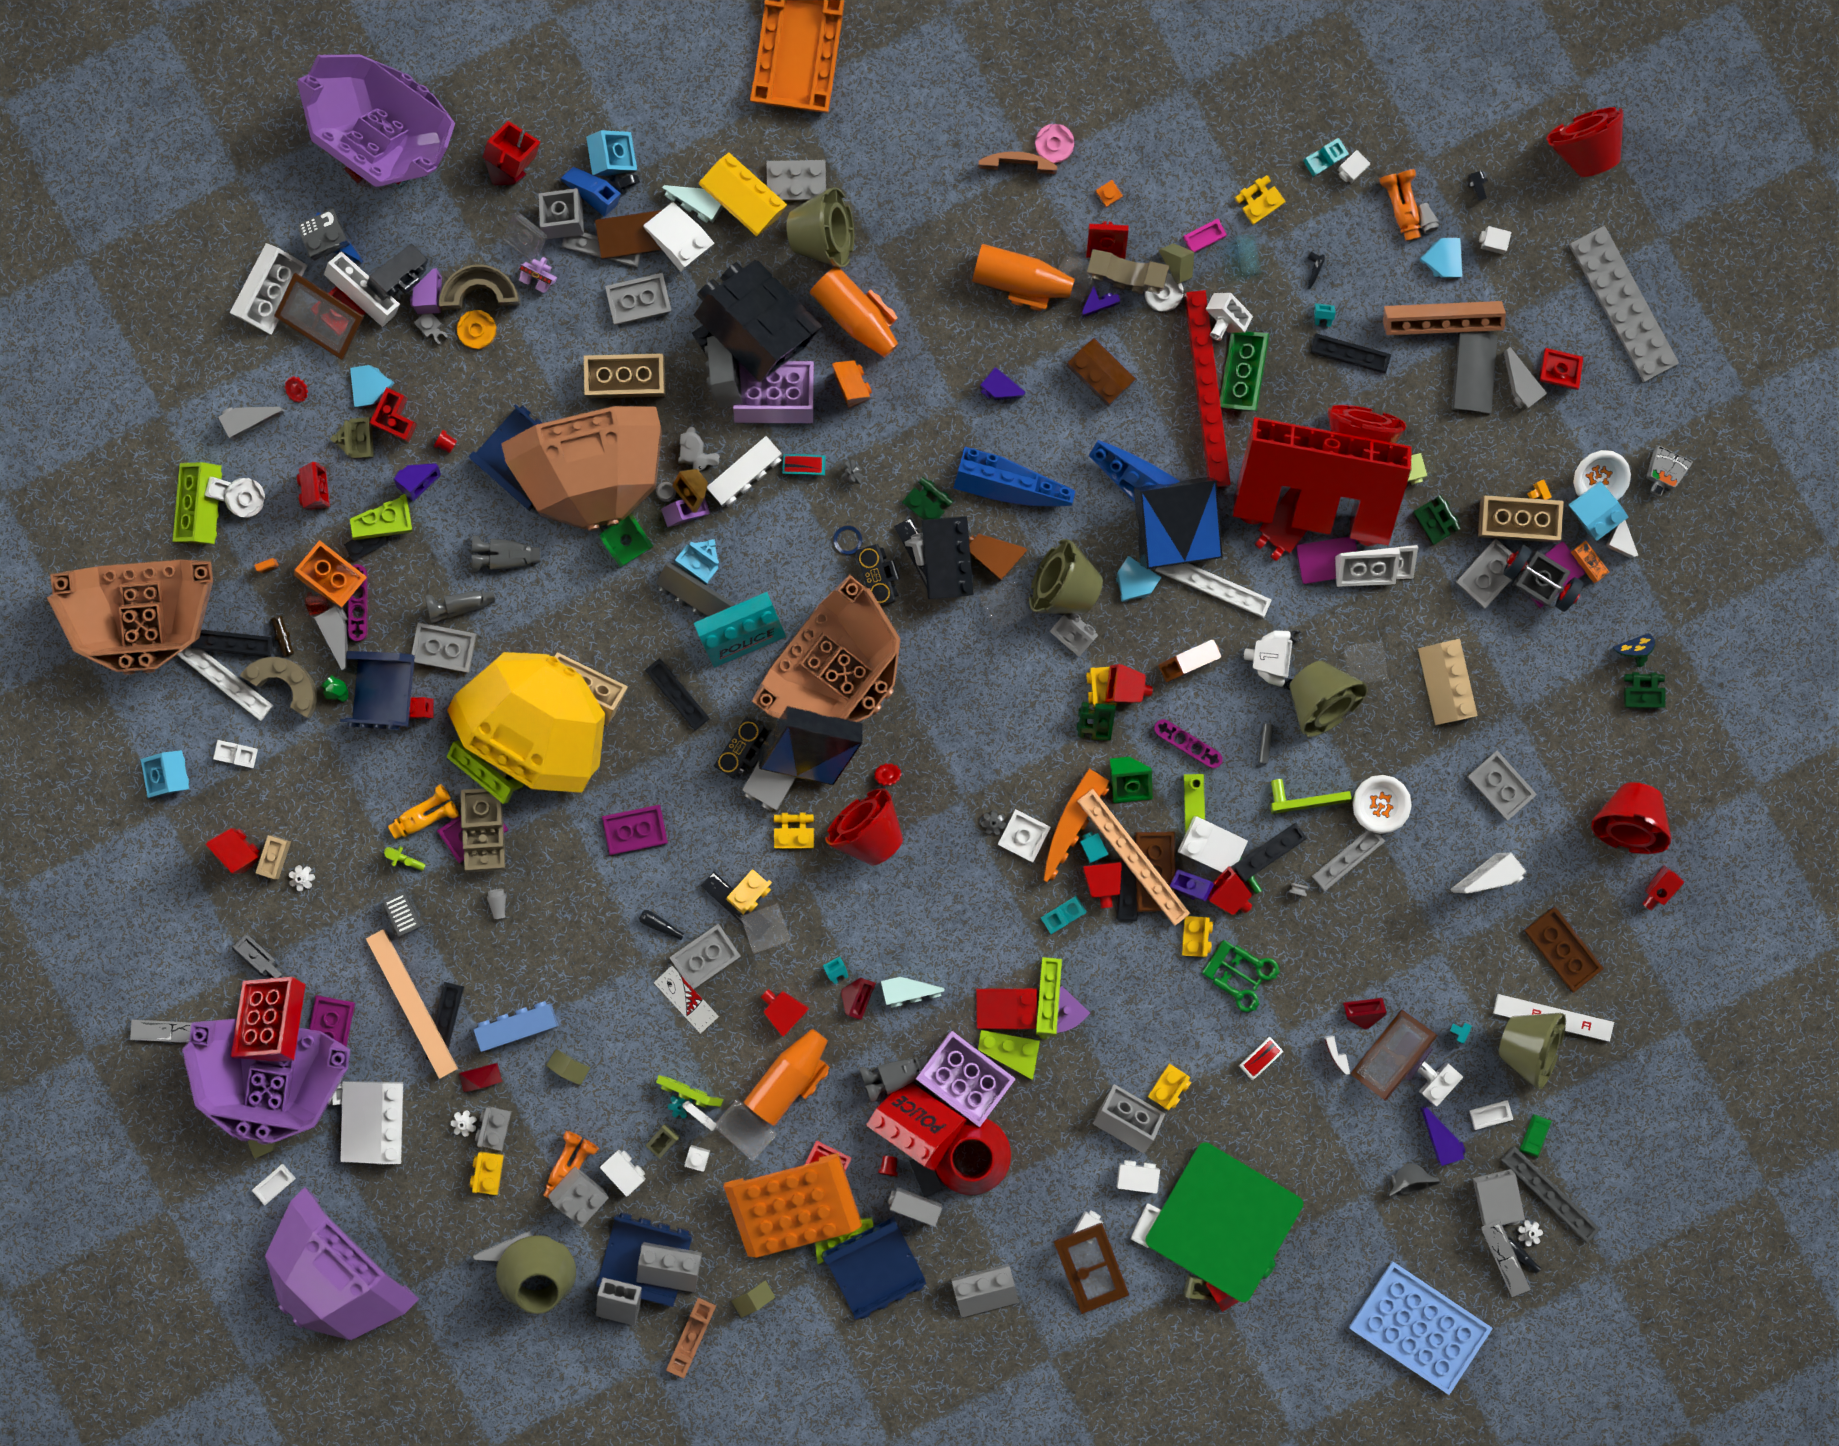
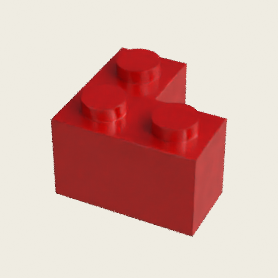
[370,387,417,442]

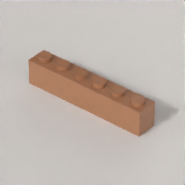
[1383,301,1506,335]

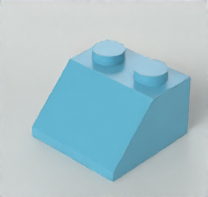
[586,130,637,176]
[1569,481,1628,541]
[141,750,189,798]

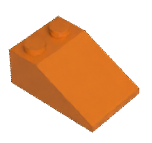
[832,361,872,408]
[294,540,367,608]

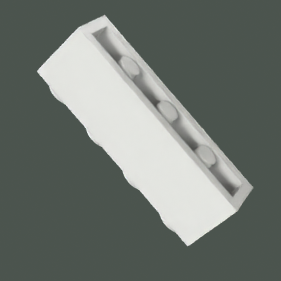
[324,252,400,327]
[707,436,782,507]

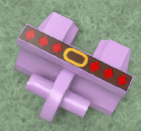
[519,257,558,293]

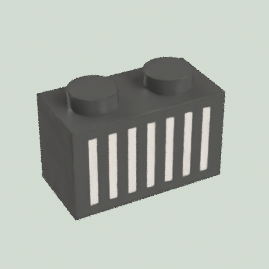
[382,890,423,937]

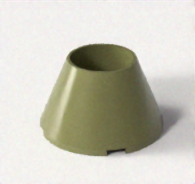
[787,187,854,267]
[1029,539,1103,614]
[1289,661,1368,737]
[1499,1013,1566,1090]
[496,1236,576,1314]

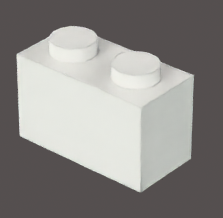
[600,1150,646,1197]
[1116,1160,1160,1193]

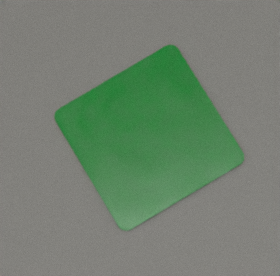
[1145,1142,1304,1302]

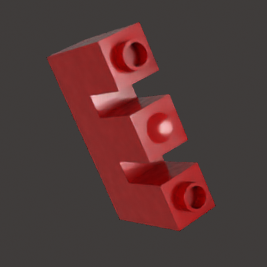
[1233,417,1412,546]

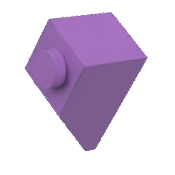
[410,268,442,314]
[661,497,710,527]

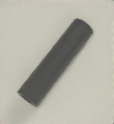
[1258,723,1273,764]

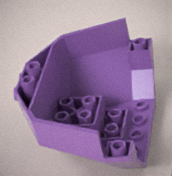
[297,54,455,187]
[183,1018,351,1144]
[265,1187,419,1340]

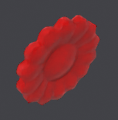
[284,376,308,403]
[874,763,902,786]

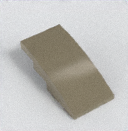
[461,788,505,873]

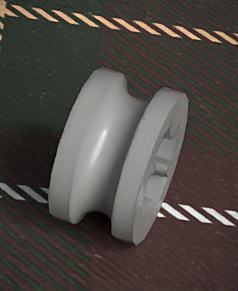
[1289,883,1309,896]

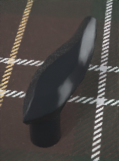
[1308,252,1325,289]

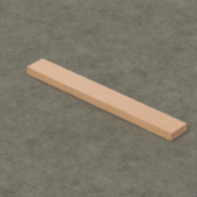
[1077,789,1190,926]
[366,929,458,1079]

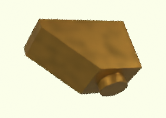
[672,469,708,513]

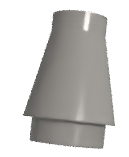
[1417,203,1439,234]
[487,889,506,919]

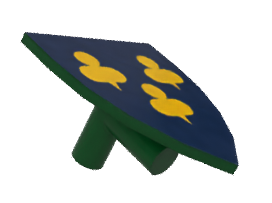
[1612,633,1655,667]

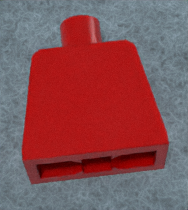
[1105,664,1153,703]
[409,697,434,719]
[1083,862,1122,908]
[1642,865,1685,911]
[1207,866,1252,915]
[760,989,809,1037]

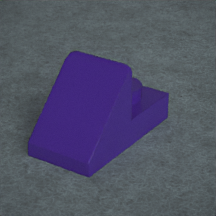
[1081,286,1120,317]
[1169,869,1214,902]

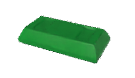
[1519,1114,1552,1158]

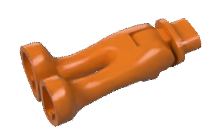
[1379,169,1421,241]
[543,1131,599,1198]

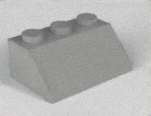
[1092,1084,1165,1154]
[636,1242,702,1292]
[951,1264,1019,1318]

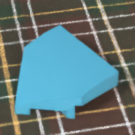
[1419,238,1462,278]
[350,365,394,407]
[675,539,719,585]
[1116,556,1161,602]

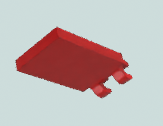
[1254,487,1307,561]

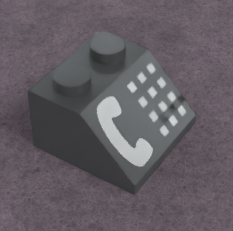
[297,208,350,261]

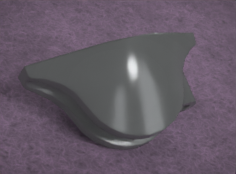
[1389,1164,1440,1198]

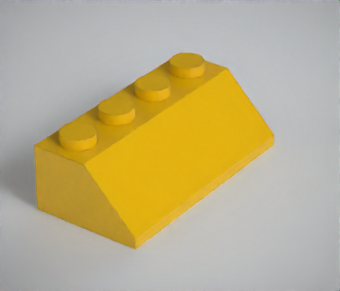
[698,153,787,236]

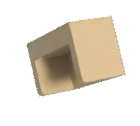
[256,835,291,879]

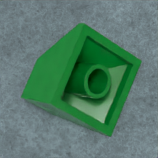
[1110,757,1153,803]

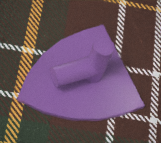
[1057,986,1090,1033]

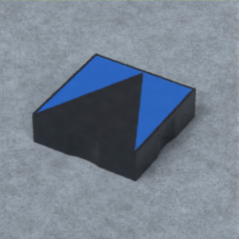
[1134,477,1223,569]
[759,706,863,785]

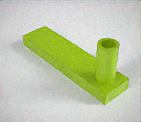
[447,740,524,804]
[1184,774,1205,834]
[1270,779,1351,814]
[1036,957,1062,1040]

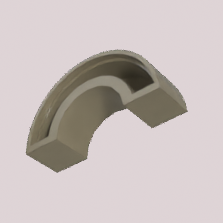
[1087,249,1169,294]
[439,265,521,310]
[240,657,317,719]

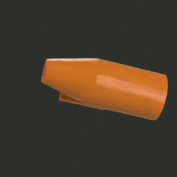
[972,244,1075,311]
[809,267,898,358]
[744,1029,830,1126]

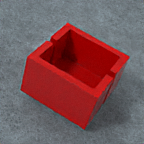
[482,121,541,178]

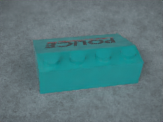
[694,592,787,668]

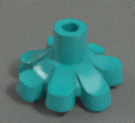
[668,1095,693,1118]

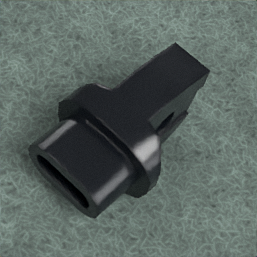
[1468,171,1488,201]
[608,175,641,195]

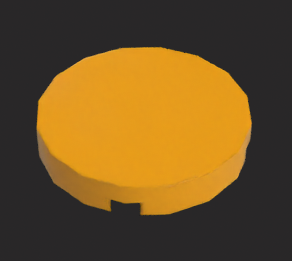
[457,310,496,349]

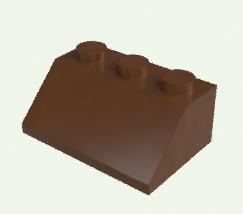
[1067,338,1136,407]

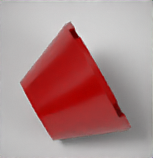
[1546,107,1624,177]
[1328,405,1406,443]
[1591,782,1672,854]
[825,789,903,866]
[935,1116,1011,1195]

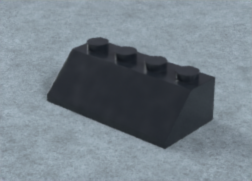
[921,516,974,599]

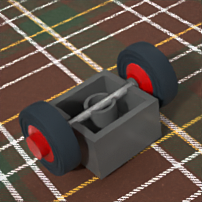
[1503,545,1583,612]

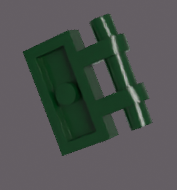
[902,477,953,520]
[1413,495,1461,545]
[1624,672,1665,708]
[1076,702,1115,740]

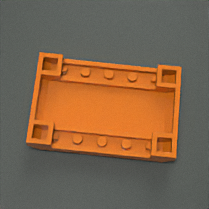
[750,0,845,113]
[723,1153,862,1258]

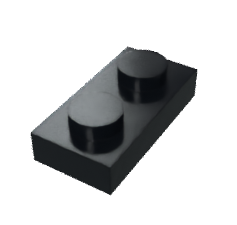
[344,536,389,562]

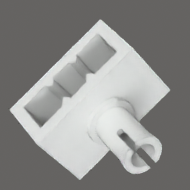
[1206,293,1253,341]
[1415,1060,1463,1107]

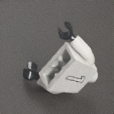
[1244,630,1301,690]

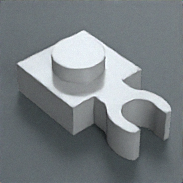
[414,313,448,345]

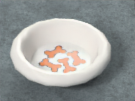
[1573,450,1631,500]
[1352,775,1412,834]

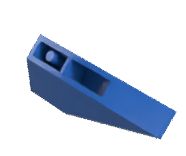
[1088,440,1180,503]
[953,447,1075,506]

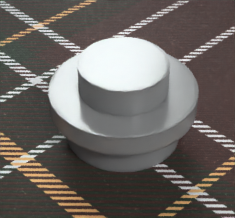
[656,482,676,502]

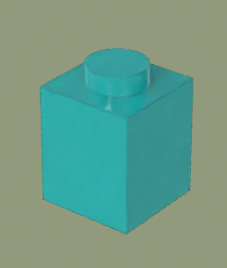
[1079,831,1108,863]

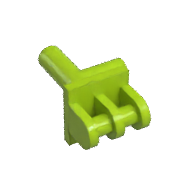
[384,846,426,871]

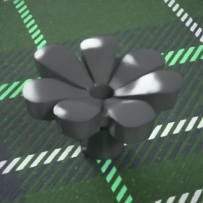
[841,460,863,484]
[981,809,1007,835]

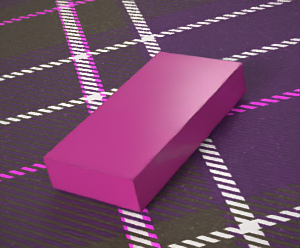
[1183,219,1227,253]

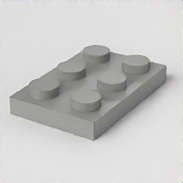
[767,160,826,201]
[605,273,672,325]
[1455,539,1512,609]
[411,623,477,673]
[1467,750,1537,821]
[669,924,741,989]

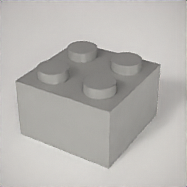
[539,188,584,240]
[548,1167,609,1227]

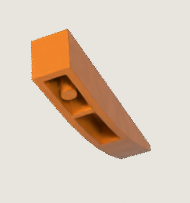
[1043,768,1110,882]

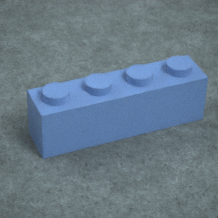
[474,1001,559,1052]

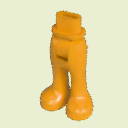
[388,784,459,839]

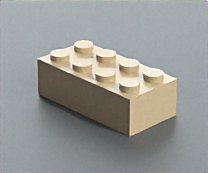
[584,354,665,398]
[1478,496,1563,543]

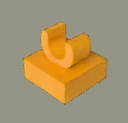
[1527,479,1552,500]

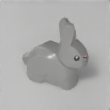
[678,427,720,471]

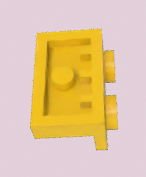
[1086,667,1117,708]
[726,869,772,915]
[1182,916,1213,957]
[1148,1063,1191,1111]
[470,1152,504,1195]

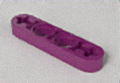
[348,564,368,642]
[1154,719,1223,768]

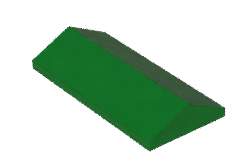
[1220,331,1269,412]

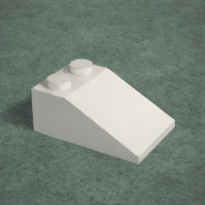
[643,202,714,272]
[1178,816,1248,873]

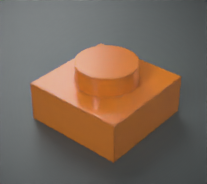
[1095,180,1123,208]

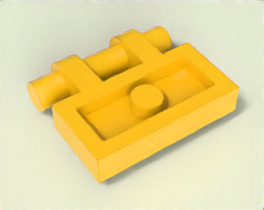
[1235,175,1286,225]
[774,812,814,848]

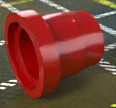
[433,430,457,453]
[878,1156,898,1176]

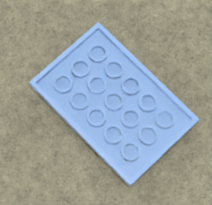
[1348,1261,1493,1395]

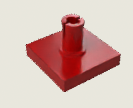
[1086,221,1129,259]

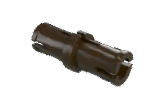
[270,616,294,657]

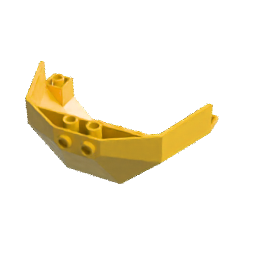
[447,652,605,793]

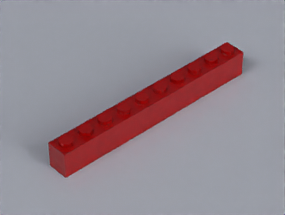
[1184,290,1231,489]

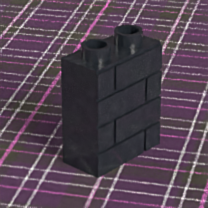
[693,260,822,382]

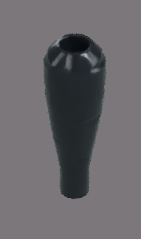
[639,910,685,940]
[1508,1237,1541,1273]

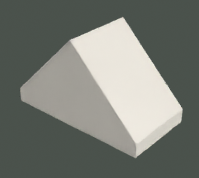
[1605,520,1638,558]

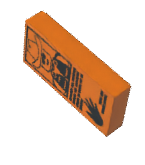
[1571,541,1609,583]

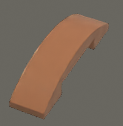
[978,152,1057,174]
[666,1298,716,1378]

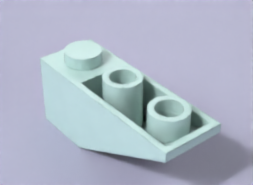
[662,185,723,223]
[881,977,944,1008]

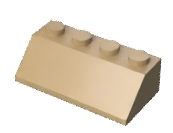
[1418,639,1478,725]
[554,652,628,726]

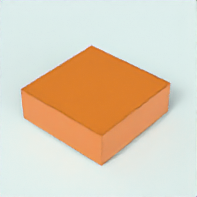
[255,558,279,573]

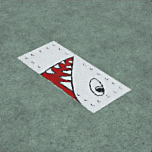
[654,966,719,1034]

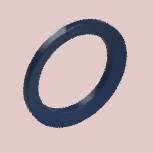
[834,526,862,555]

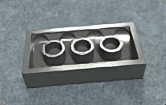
[1452,332,1498,414]

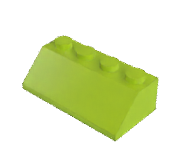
[173,462,222,544]

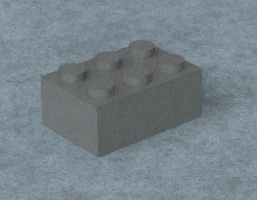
[705,336,742,408]

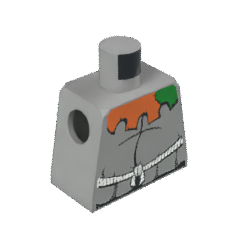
[1646,446,1693,496]

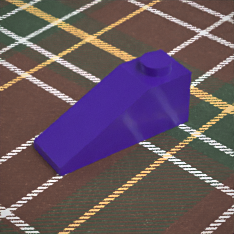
[1420,1106,1465,1166]

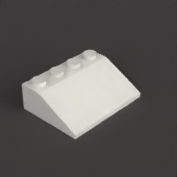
[1450,853,1526,893]
[341,1081,403,1164]

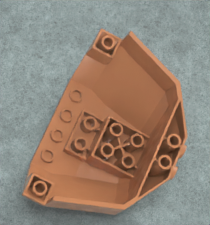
[501,406,662,531]
[47,559,213,675]
[752,575,900,722]

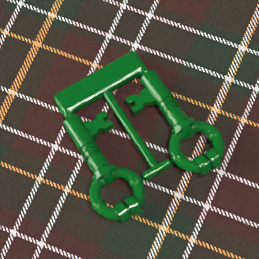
[1202,940,1280,1012]

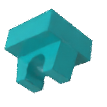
[1314,303,1336,327]
[823,956,849,984]
[1450,1023,1472,1044]

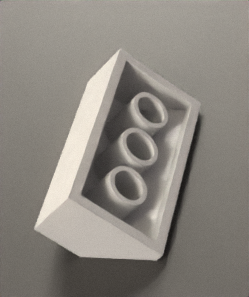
[230,243,308,335]

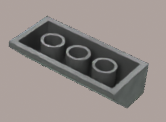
[656,562,735,617]

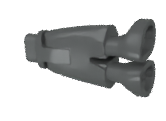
[472,535,540,572]
[425,590,495,623]
[859,1056,928,1103]

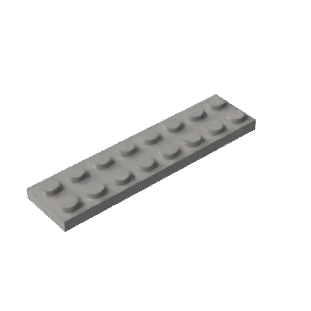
[1569,225,1679,382]

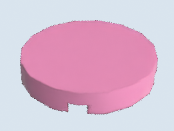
[1035,124,1074,163]

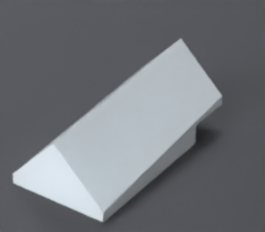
[1335,545,1418,587]

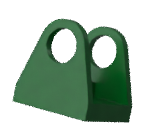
[599,513,654,568]

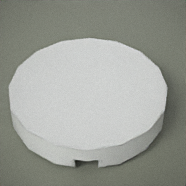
[1144,273,1183,312]
[225,478,265,517]
[682,1101,717,1131]

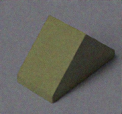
[1158,243,1194,285]
[546,1048,590,1085]
[645,1123,680,1159]
[1183,1274,1214,1301]
[731,1280,775,1318]

